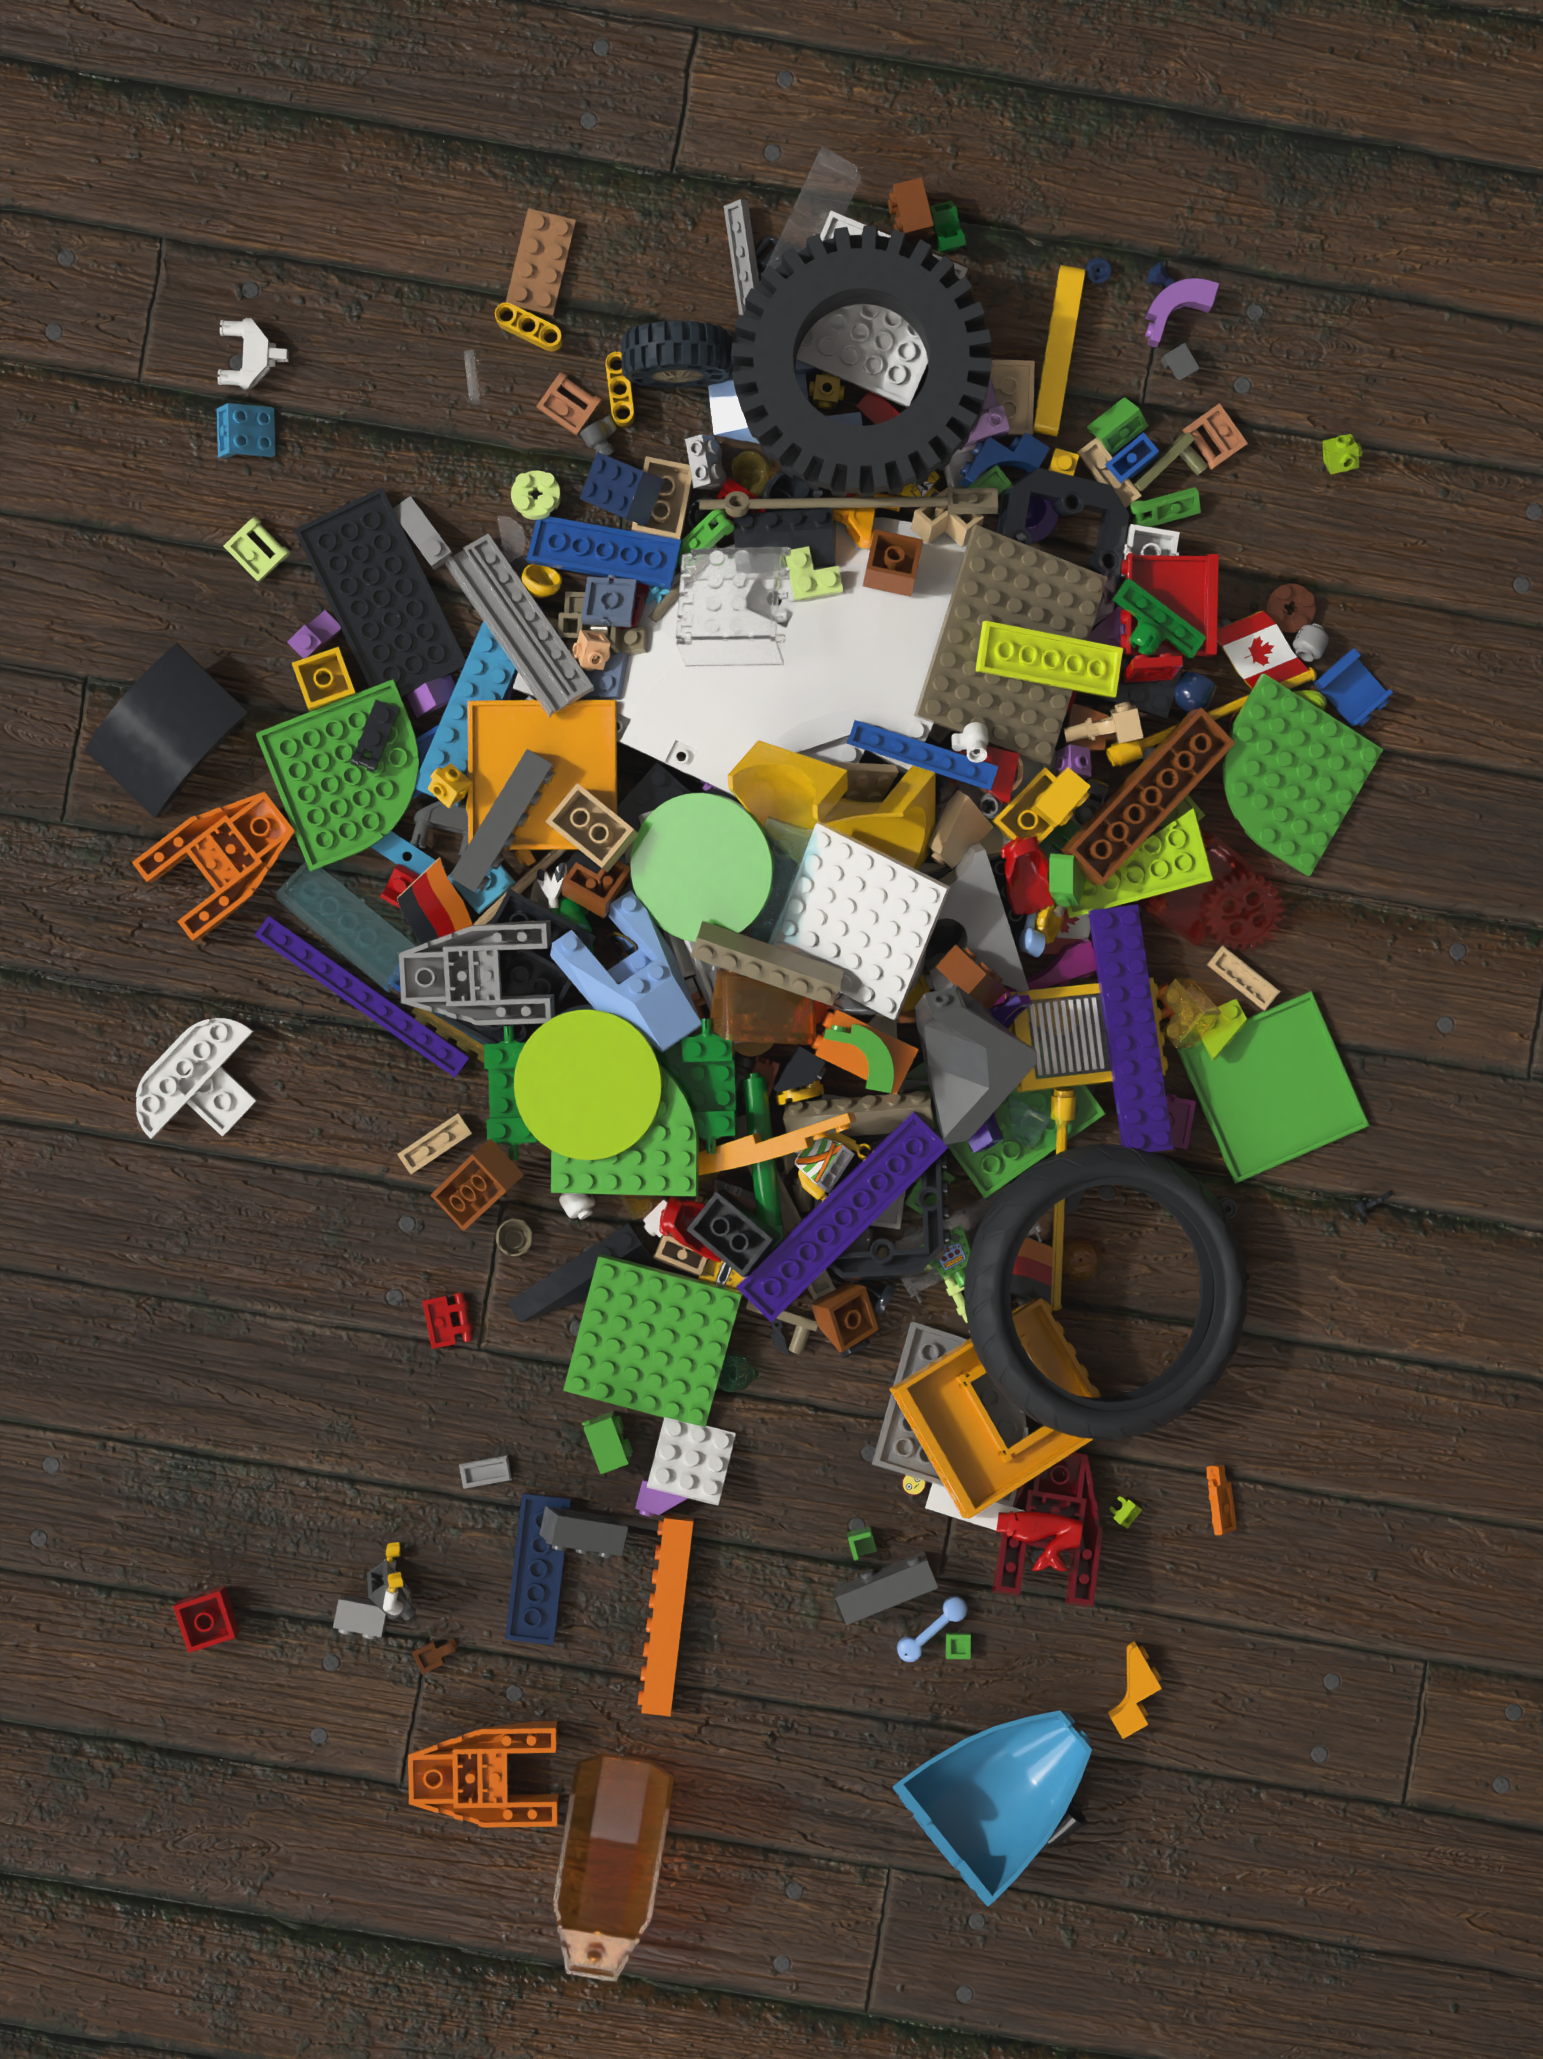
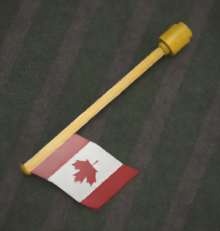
[1106,611,1317,767]

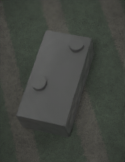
[834,1552,938,1625]

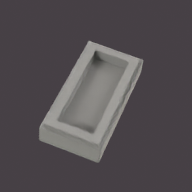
[459,1455,512,1489]

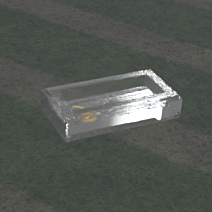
[464,350,481,405]

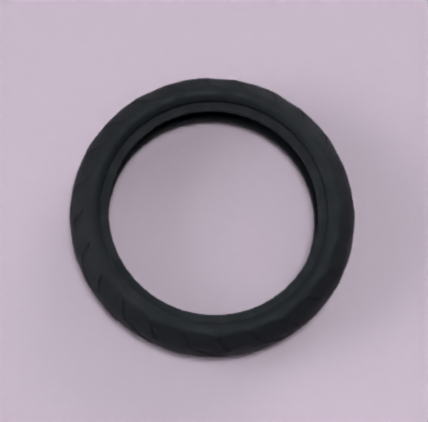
[964,1144,1247,1440]

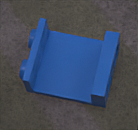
[1313,648,1393,727]

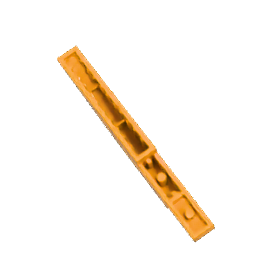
[699,1111,857,1175]

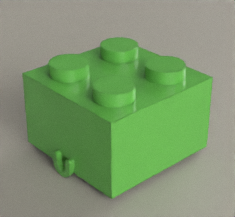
[582,1411,633,1474]

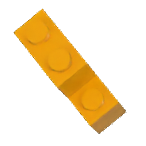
[1108,1641,1162,1739]

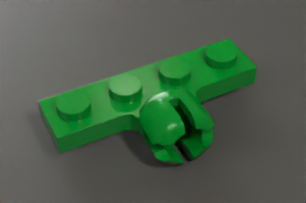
[1113,578,1206,658]

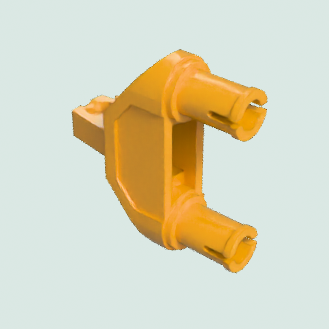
[833,492,902,549]

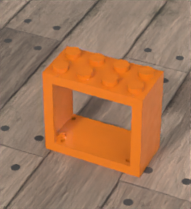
[811,1009,919,1095]

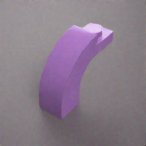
[1145,278,1219,348]

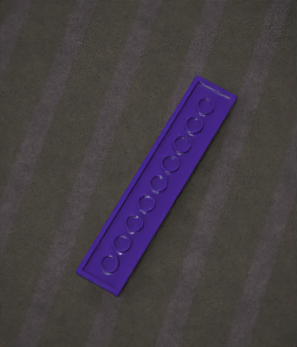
[1088,905,1173,1152]
[736,1112,948,1323]

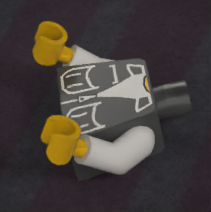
[367,1542,416,1620]

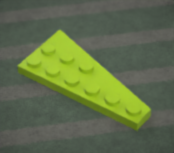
[1066,808,1214,918]

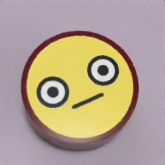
[901,1475,926,1496]

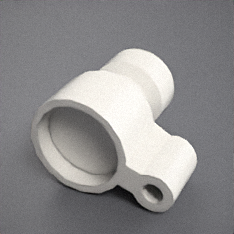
[951,722,989,763]

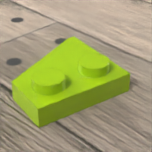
[1192,999,1247,1061]

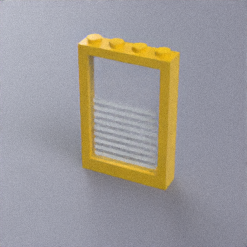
[1005,978,1168,1092]

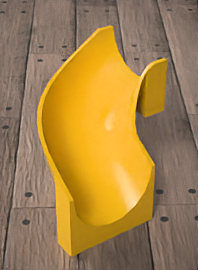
[728,740,936,870]

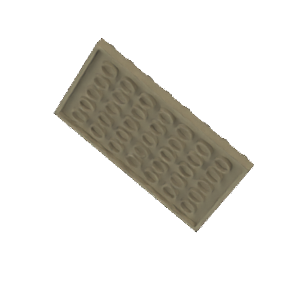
[914,525,1108,765]

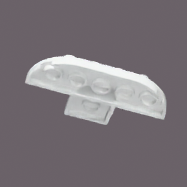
[136,1018,258,1139]

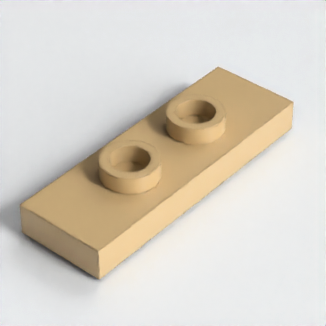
[1207,946,1280,1011]

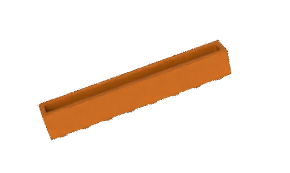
[637,1514,694,1716]

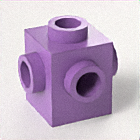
[1055,744,1092,780]

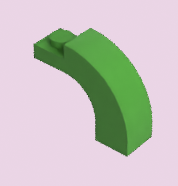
[823,1024,894,1093]

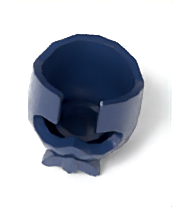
[1172,670,1217,714]

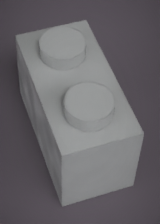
[333,1594,387,1639]

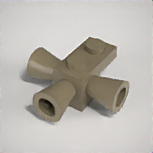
[545,592,611,656]

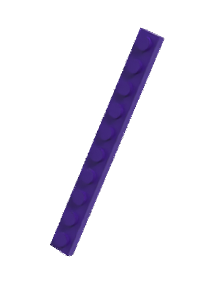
[255,916,470,1078]

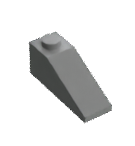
[393,496,454,570]

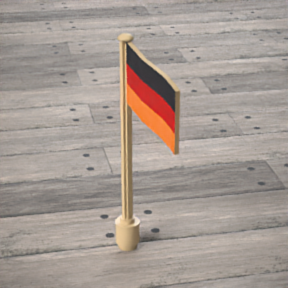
[397,850,566,944]

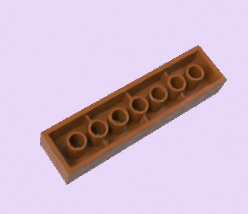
[1060,708,1235,885]

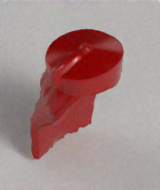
[1001,836,1054,915]
[659,1196,722,1262]

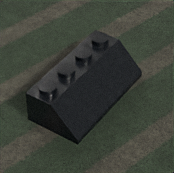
[734,508,836,573]
[773,1045,827,1092]

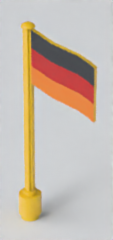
[1011,1088,1076,1311]

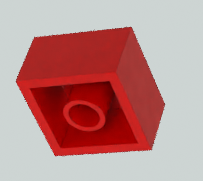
[173,1586,240,1653]

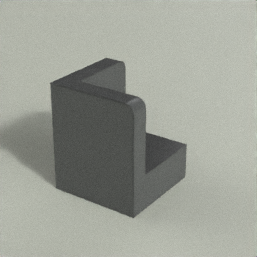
[1160,343,1200,381]

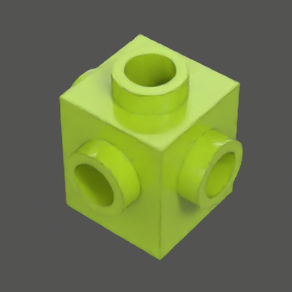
[1323,434,1362,474]

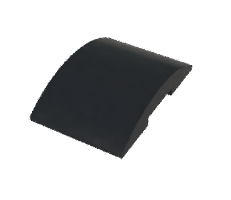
[84,643,249,818]
[440,888,596,1044]

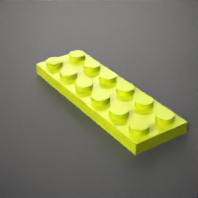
[975,621,1123,698]

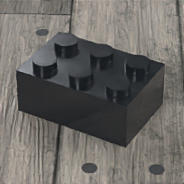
[687,1189,781,1278]

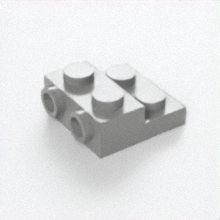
[685,434,726,491]

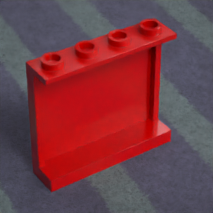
[1120,553,1219,657]

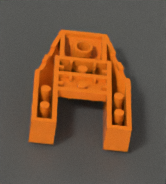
[132,792,295,942]
[408,1721,559,1828]

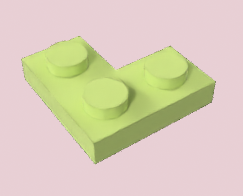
[784,546,843,601]

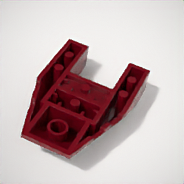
[992,1452,1103,1608]

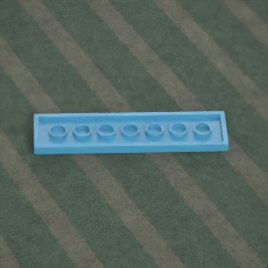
[415,621,517,807]

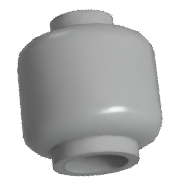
[1292,624,1329,662]

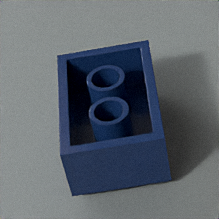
[580,452,664,526]

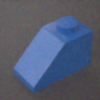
[1105,432,1159,484]

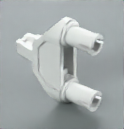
[218,318,289,390]

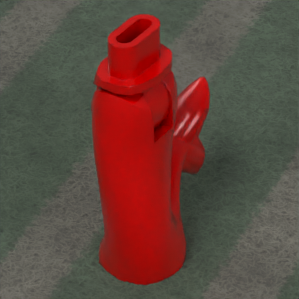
[996,1511,1083,1571]

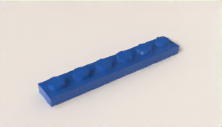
[847,720,998,791]

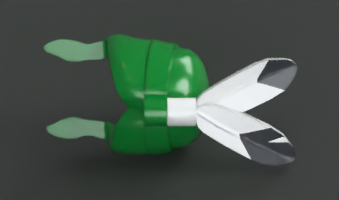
[537,863,593,954]

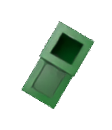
[929,201,966,252]

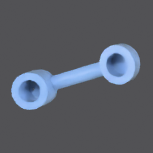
[1019,912,1045,957]
[897,1595,968,1662]

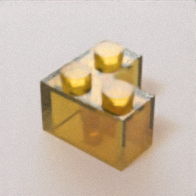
[1162,978,1221,1048]

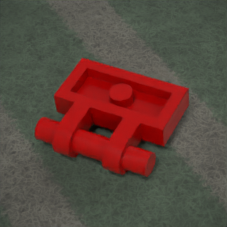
[422,1292,474,1349]

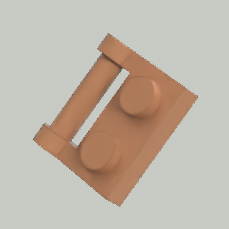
[536,372,602,436]
[1183,403,1248,470]

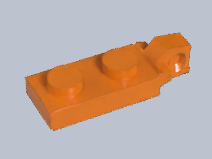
[1207,1465,1237,1535]

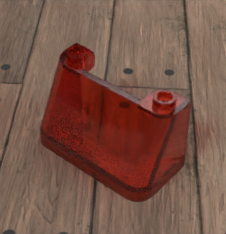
[1137,829,1253,947]

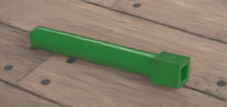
[742,1072,784,1257]

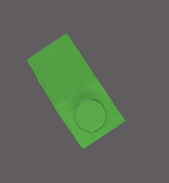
[1049,853,1086,907]

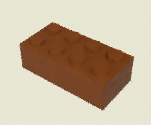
[430,1138,524,1231]

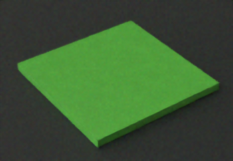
[1176,991,1370,1184]

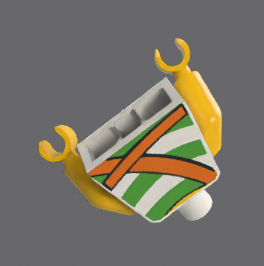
[795,1132,871,1201]

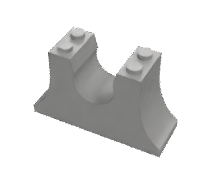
[922,842,1029,993]

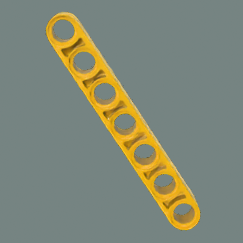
[1033,265,1085,437]

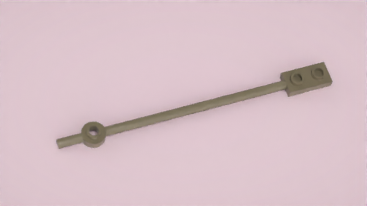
[699,488,998,517]

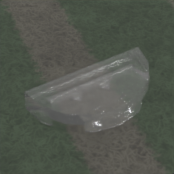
[497,516,526,564]

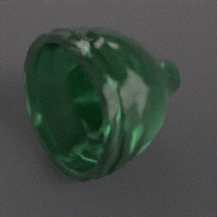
[718,1354,759,1392]

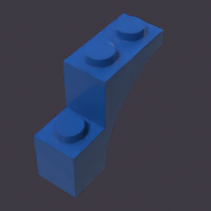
[959,432,1050,488]

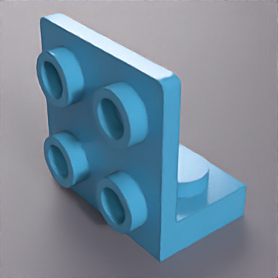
[217,403,275,458]

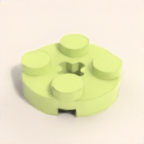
[511,471,561,520]

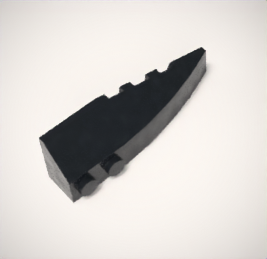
[507,1221,656,1323]

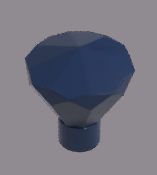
[1147,262,1175,287]

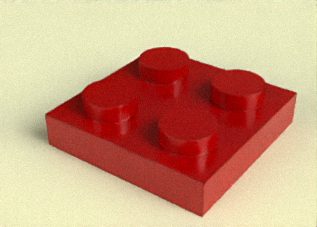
[1123,653,1183,683]

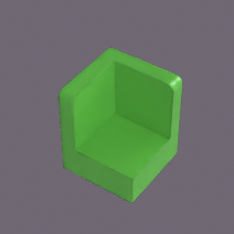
[847,1526,877,1561]

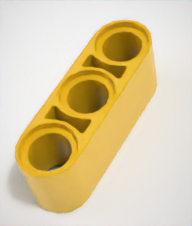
[495,302,563,352]
[606,352,635,427]

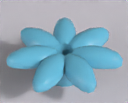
[646,585,669,604]

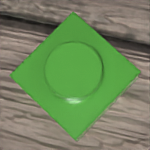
[946,1633,971,1659]

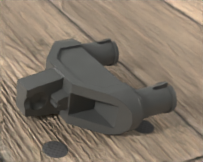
[410,801,468,858]

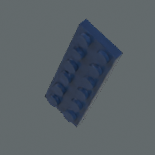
[505,1492,571,1645]

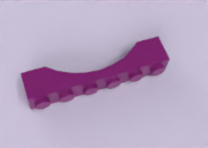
[991,938,1097,1009]

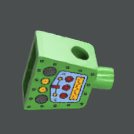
[920,1225,971,1288]

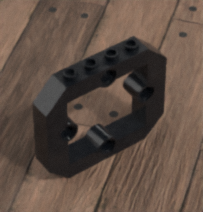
[996,468,1130,626]
[815,1133,951,1281]

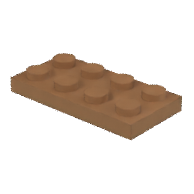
[506,208,576,318]

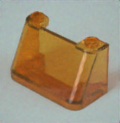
[710,969,816,1045]

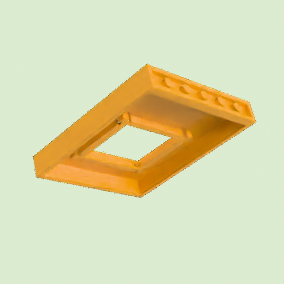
[889,1298,1100,1519]

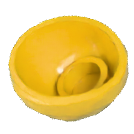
[521,564,562,599]

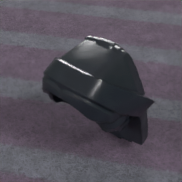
[763,470,826,512]

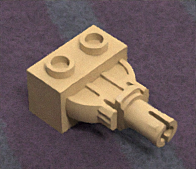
[1064,702,1143,743]
[653,1196,709,1277]

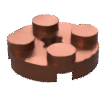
[1265,584,1316,634]

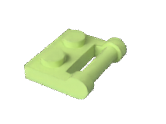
[224,516,290,582]

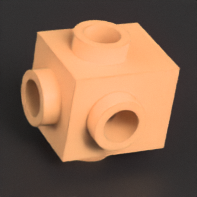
[572,630,611,671]

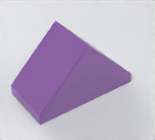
[406,675,456,718]

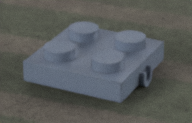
[581,575,637,627]

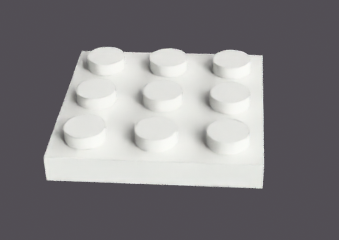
[646,1417,736,1506]

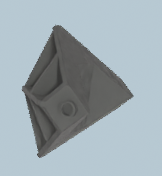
[914,985,1037,1145]

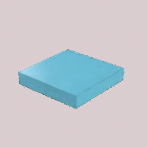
[447,865,516,915]

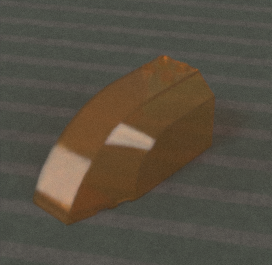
[553,1753,674,1982]

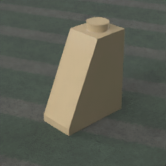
[927,790,993,869]

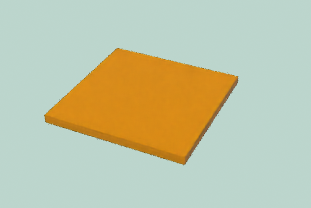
[468,700,617,850]

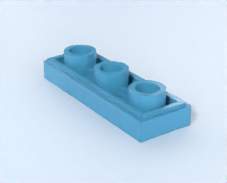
[371,831,445,875]

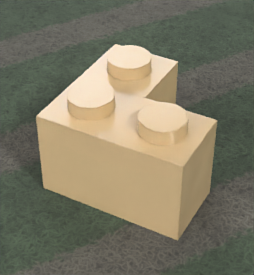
[911,486,984,547]

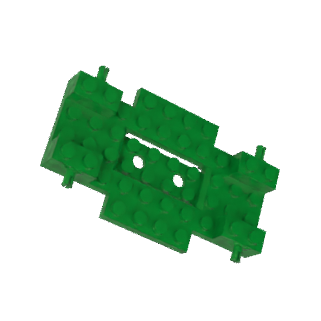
[484,1019,738,1160]

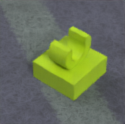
[1109,1496,1142,1528]

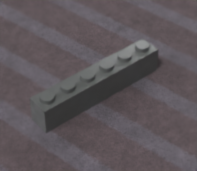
[449,749,556,894]

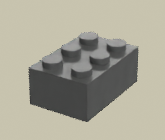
[539,1506,628,1558]

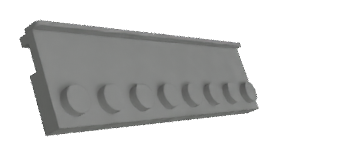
[445,534,594,718]

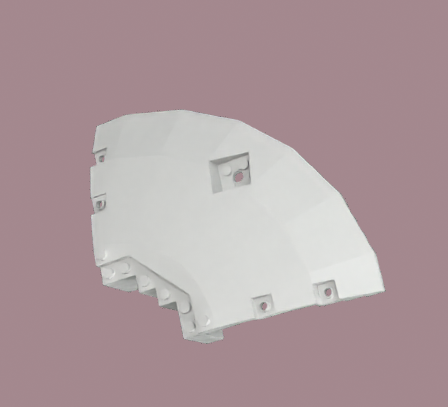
[581,517,967,797]

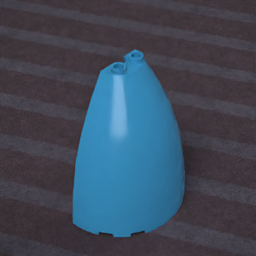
[892,1710,1092,1906]

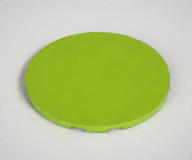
[514,1009,663,1160]

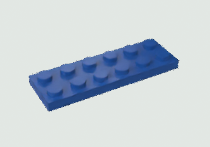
[527,516,682,589]

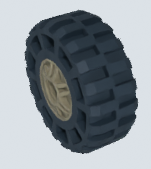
[621,321,733,388]

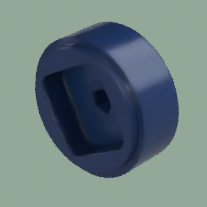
[1085,257,1111,284]

